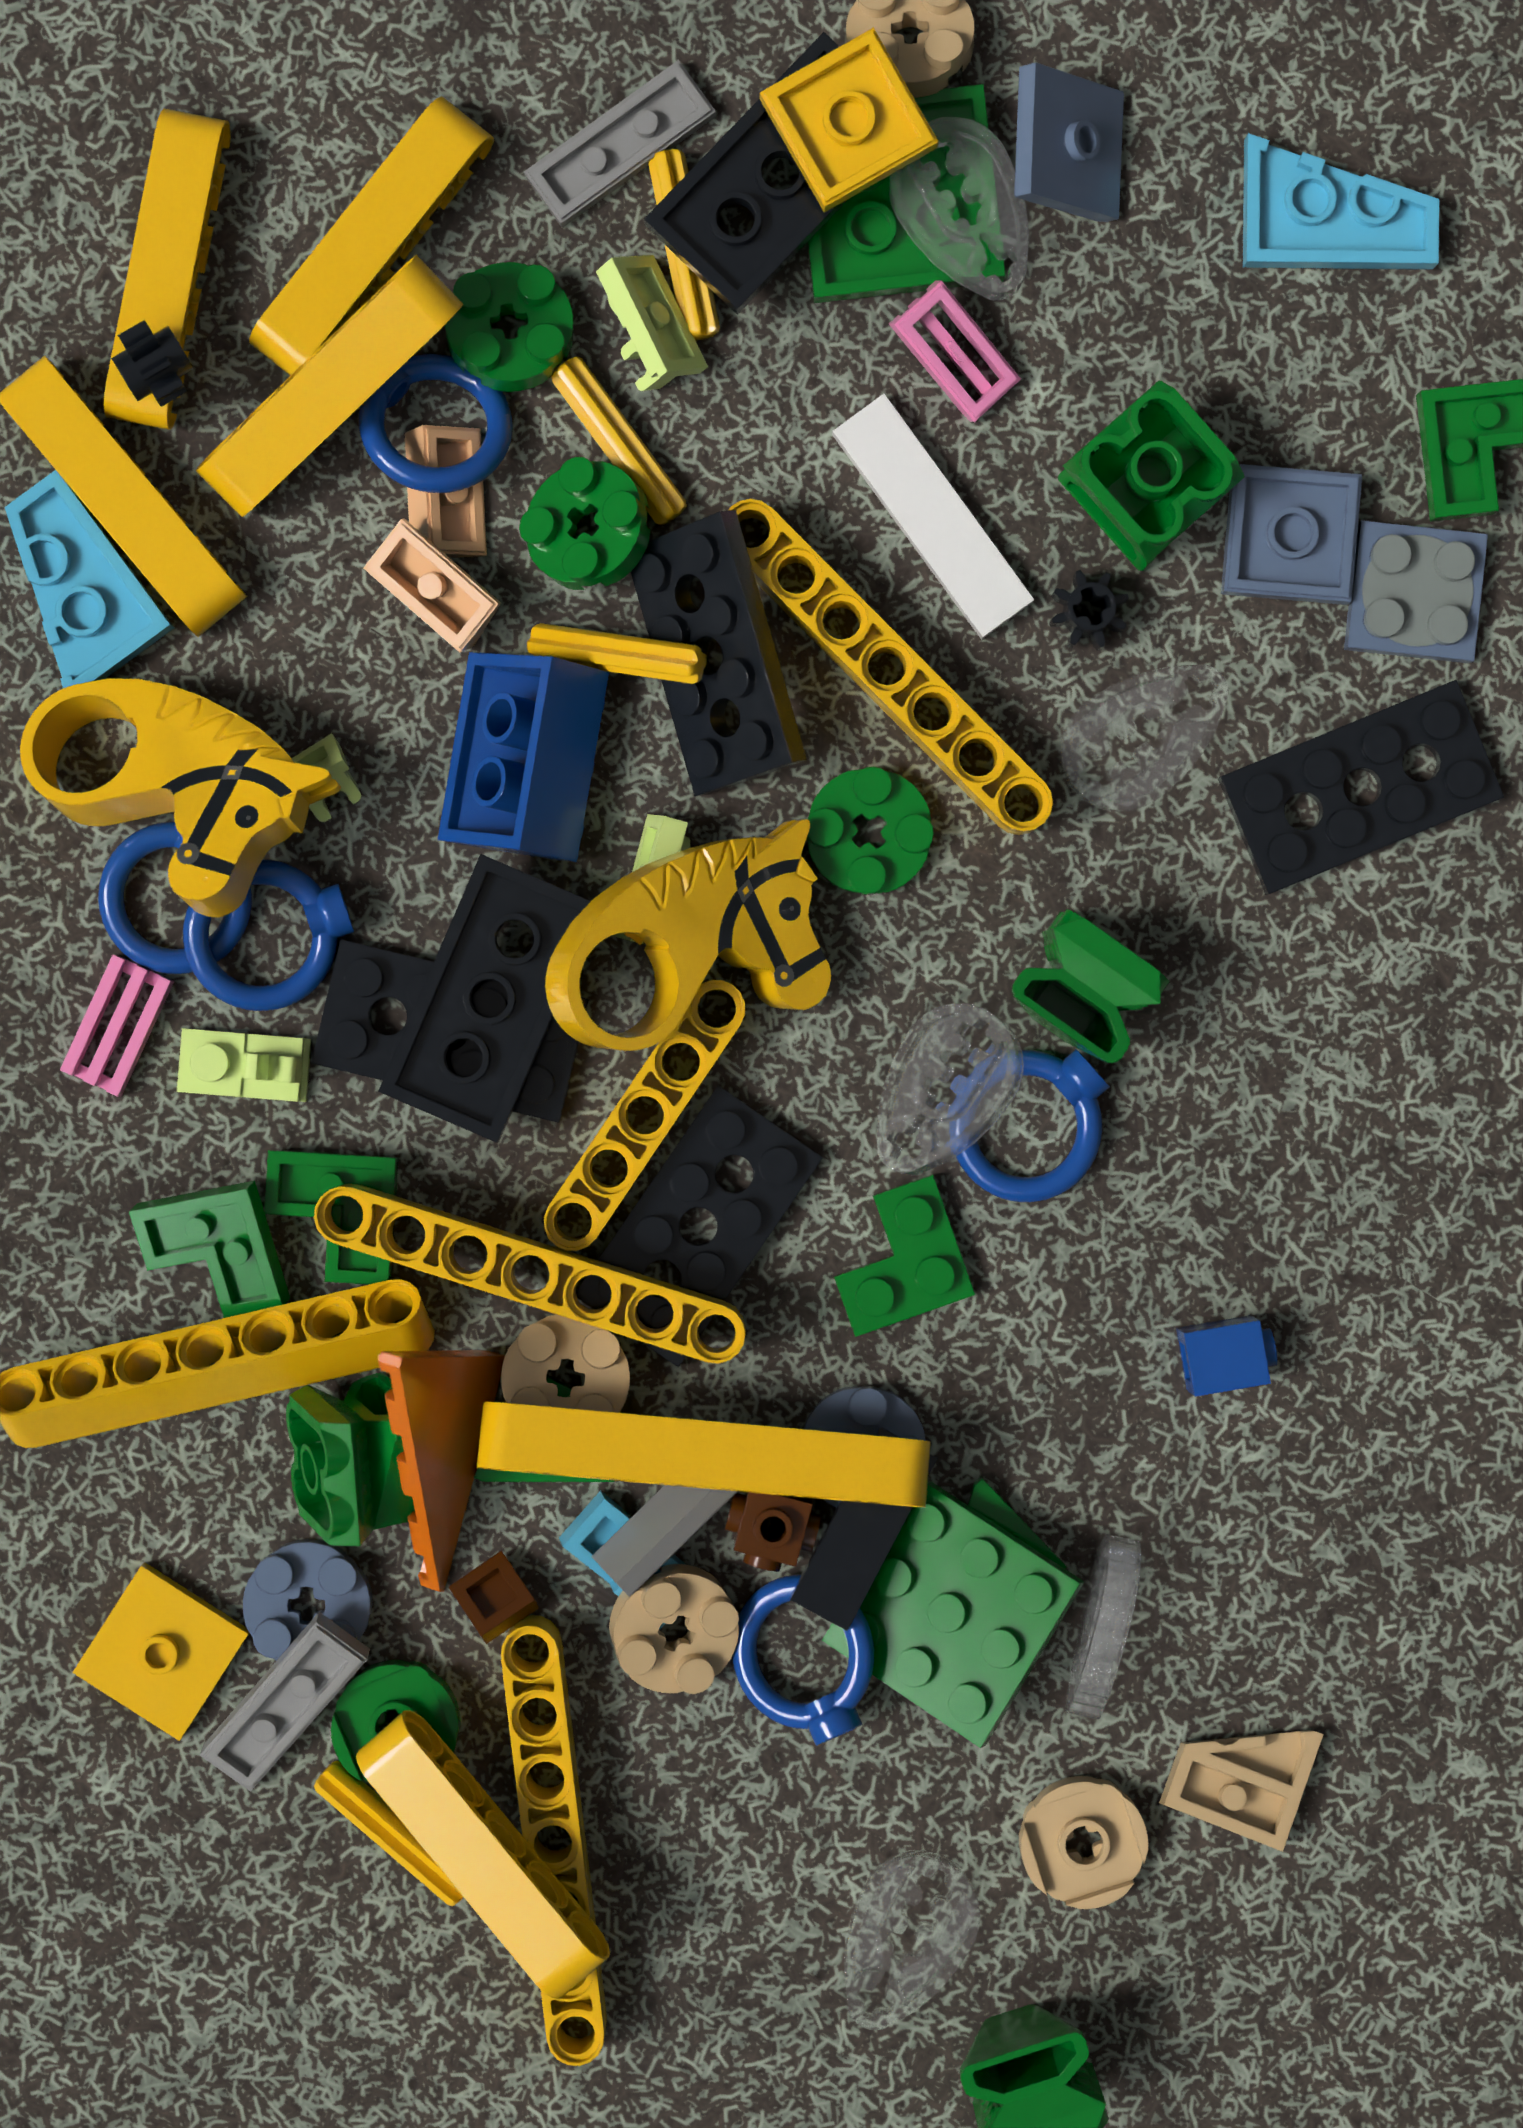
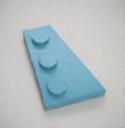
[1243,133,1439,269]
[5,470,175,688]

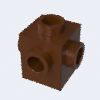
[725,1492,821,1572]

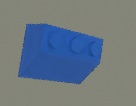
[437,652,609,862]

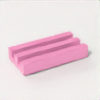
[889,280,1021,422]
[60,954,174,1097]

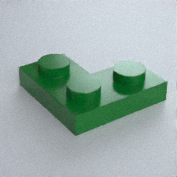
[1416,379,1523,522]
[264,1150,399,1284]
[834,1174,975,1337]
[129,1180,290,1318]

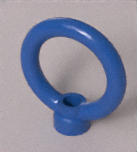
[359,354,513,493]
[98,822,252,974]
[183,859,354,1011]
[950,1049,1110,1202]
[732,1575,874,1746]

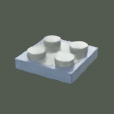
[1344,520,1488,663]

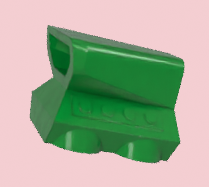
[1058,380,1245,571]
[1011,909,1170,1063]
[286,1372,415,1546]
[959,2004,1109,2128]

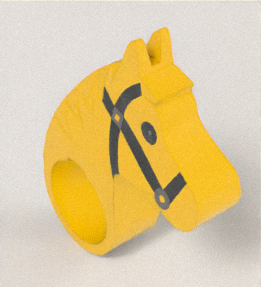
[20,678,341,918]
[545,819,831,1051]

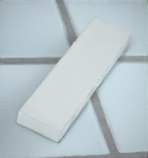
[832,394,1034,640]

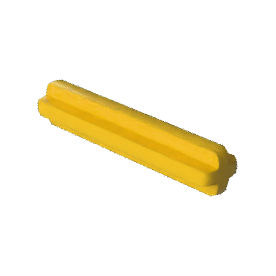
[648,149,720,340]
[551,356,687,526]
[527,623,707,684]
[314,1761,463,1906]

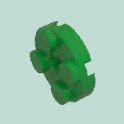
[445,262,574,392]
[519,457,651,590]
[807,766,934,895]
[331,1660,461,1781]

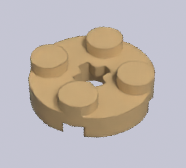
[846,0,974,98]
[501,1314,630,1413]
[609,1564,739,1694]
[1019,1776,1148,1909]

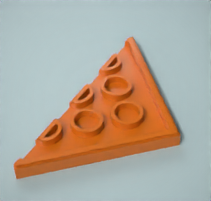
[378,1350,505,1592]

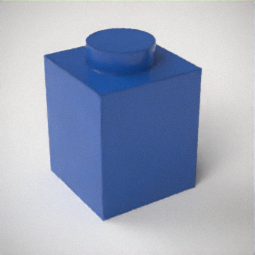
[1176,1315,1277,1397]

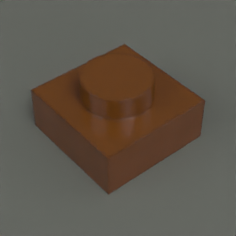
[449,1551,539,1644]

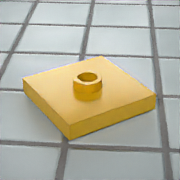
[760,27,939,213]
[72,1563,249,1741]

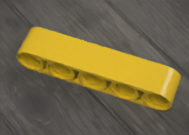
[249,96,494,375]
[104,108,231,430]
[196,255,463,517]
[0,355,247,637]
[544,980,745,1251]
[356,1710,610,1999]

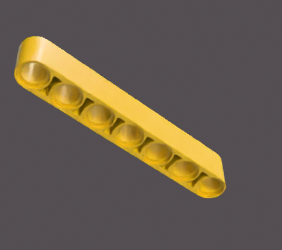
[729,499,1053,835]
[314,1184,746,1364]
[0,1279,435,1448]
[477,1402,931,1507]
[501,1615,607,2066]

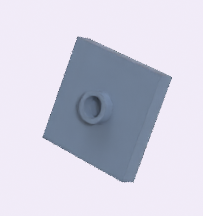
[1014,62,1124,222]
[1221,464,1362,605]

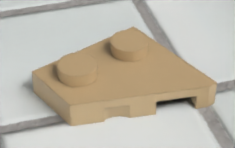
[1159,1730,1324,1852]

